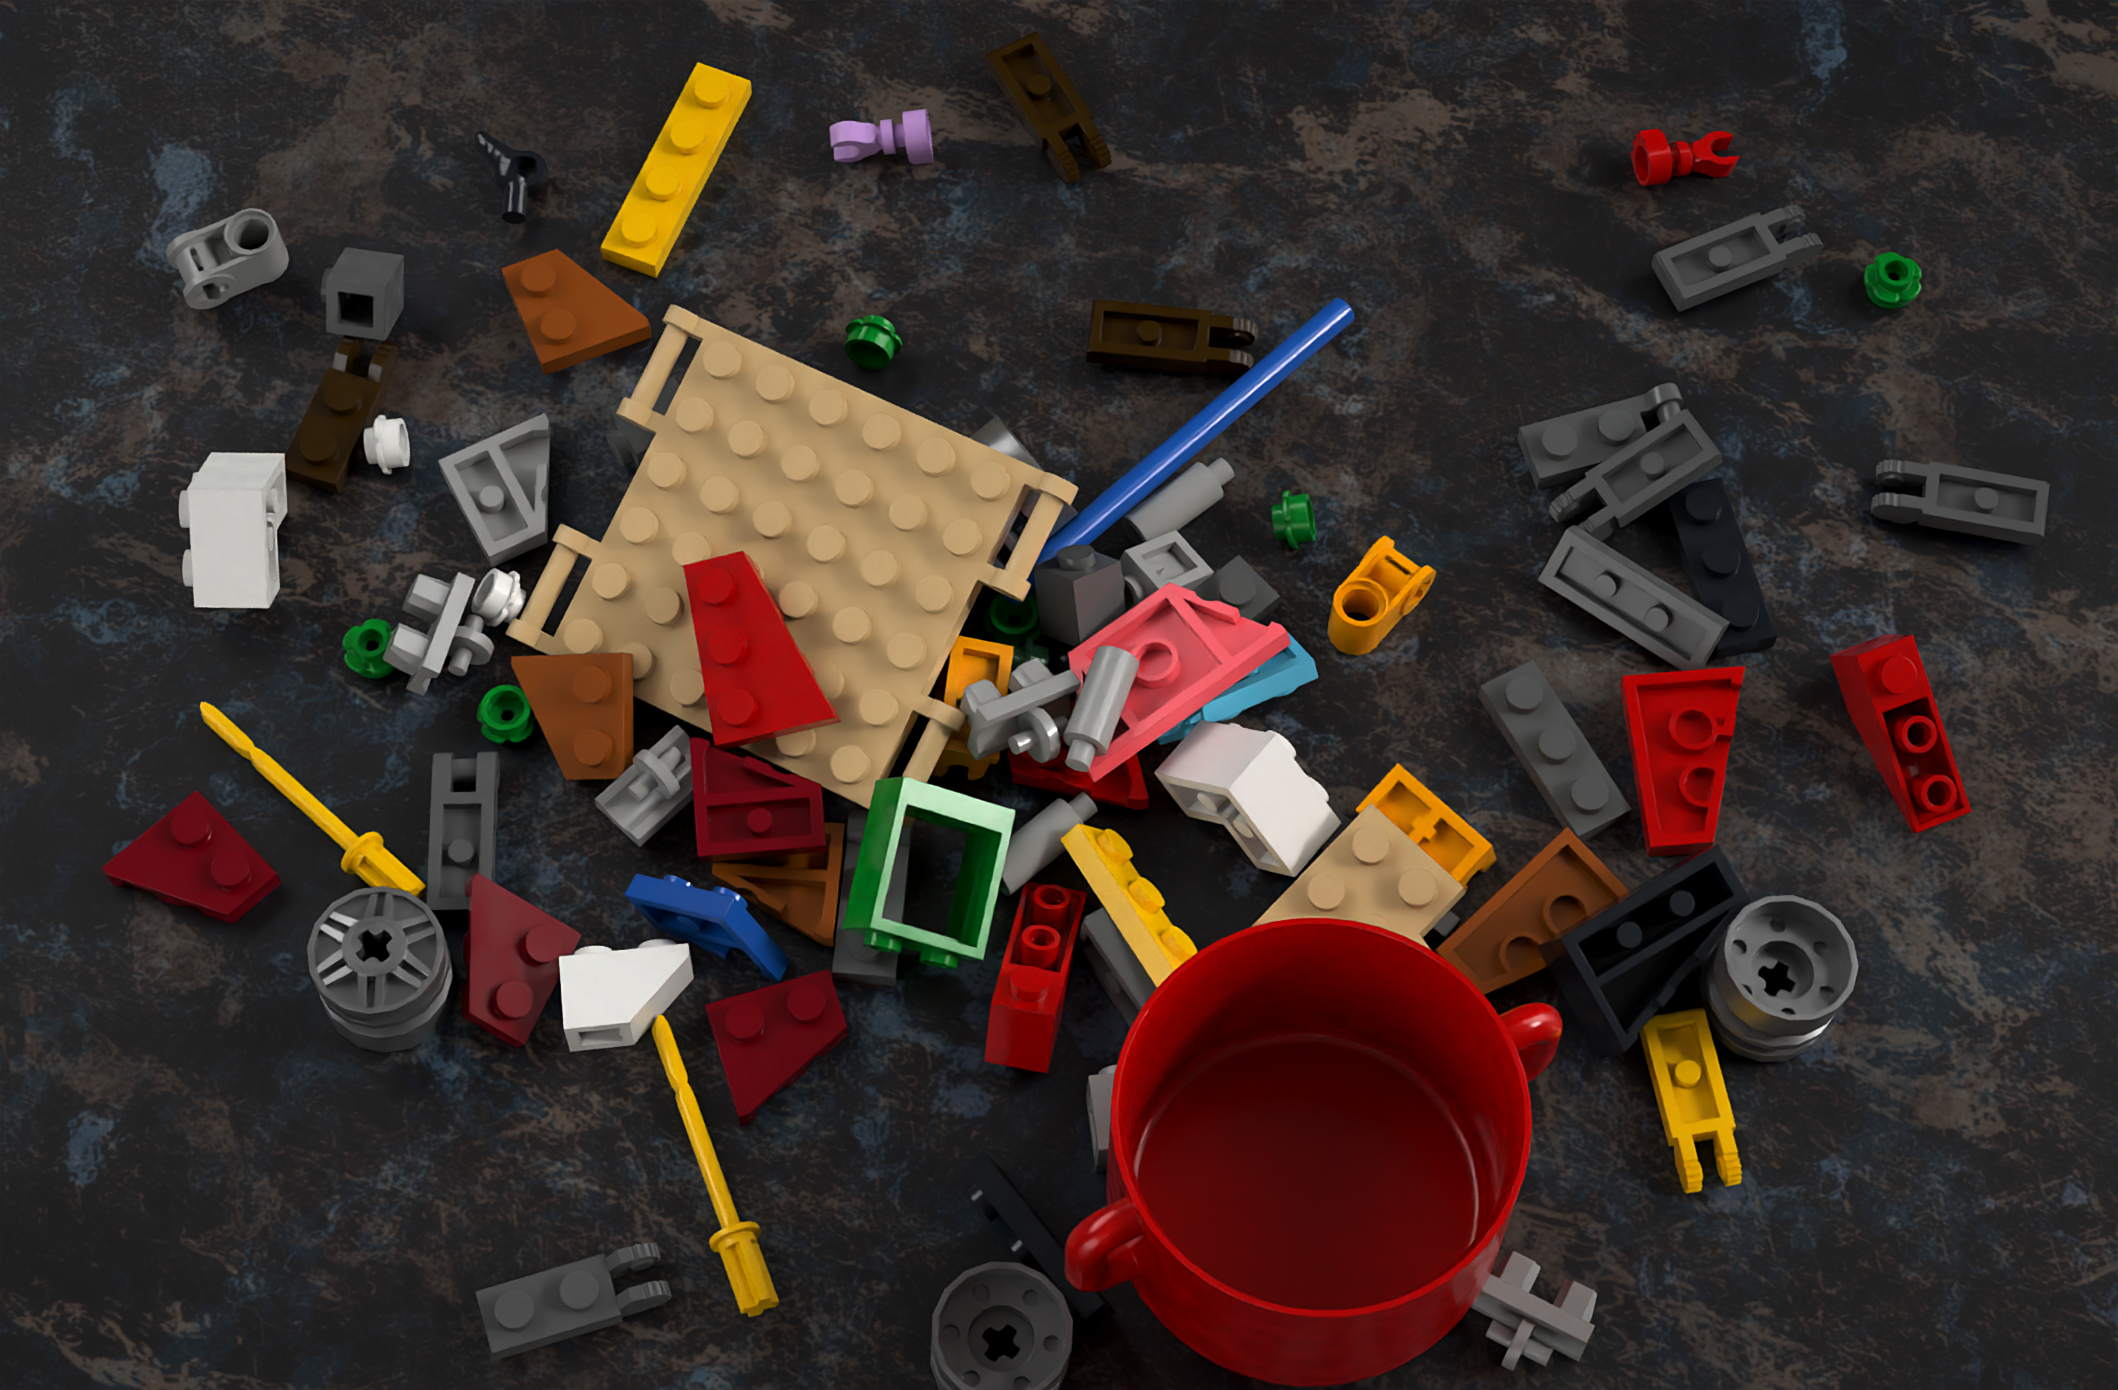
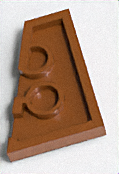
[1434,827,1629,997]

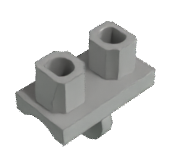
[382,572,494,696]
[959,658,1081,763]
[595,725,694,847]
[1470,1251,1597,1372]

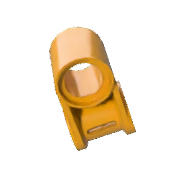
[1327,535,1436,656]

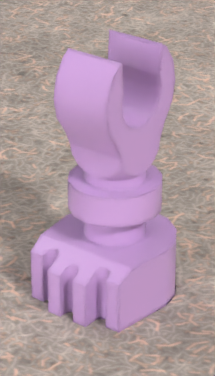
[830,109,933,165]

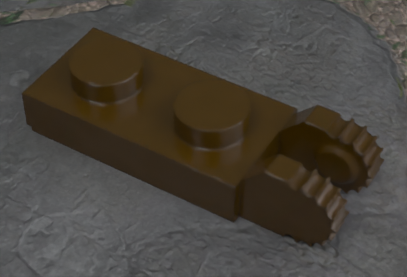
[985,31,1112,185]
[1086,299,1258,379]
[285,335,399,495]

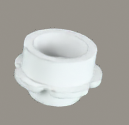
[364,415,410,474]
[472,568,526,627]

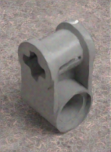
[165,208,289,310]

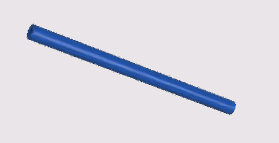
[1001,298,1355,605]

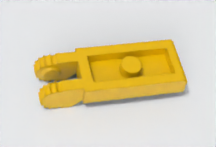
[1639,1007,1742,1194]

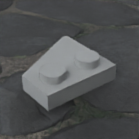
[438,413,551,568]

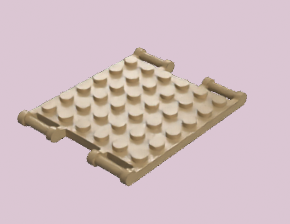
[505,304,1079,829]

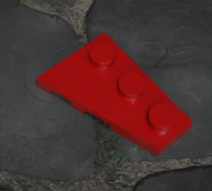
[683,551,842,750]
[1619,666,1745,857]

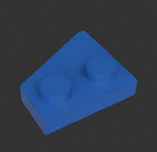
[625,874,791,982]

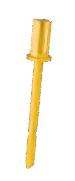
[200,702,427,899]
[652,1014,779,1317]

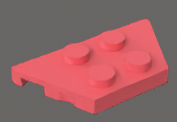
[1068,582,1291,782]

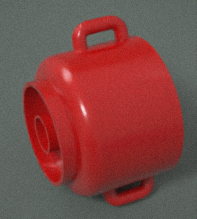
[1064,918,1563,1387]

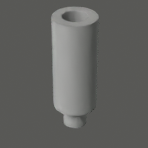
[1120,457,1234,546]
[1063,646,1140,772]
[999,792,1098,896]

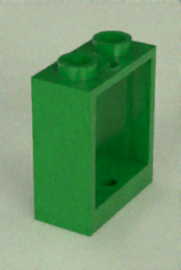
[842,776,1016,970]

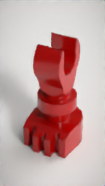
[1630,129,1740,186]

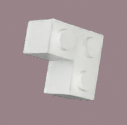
[179,452,288,608]
[1154,720,1341,877]

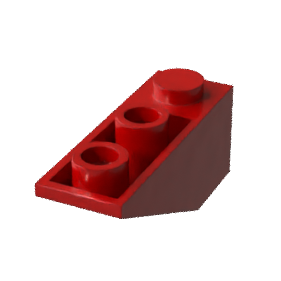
[1829,634,1972,833]
[984,881,1087,1074]

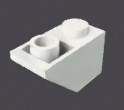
[559,939,694,1052]

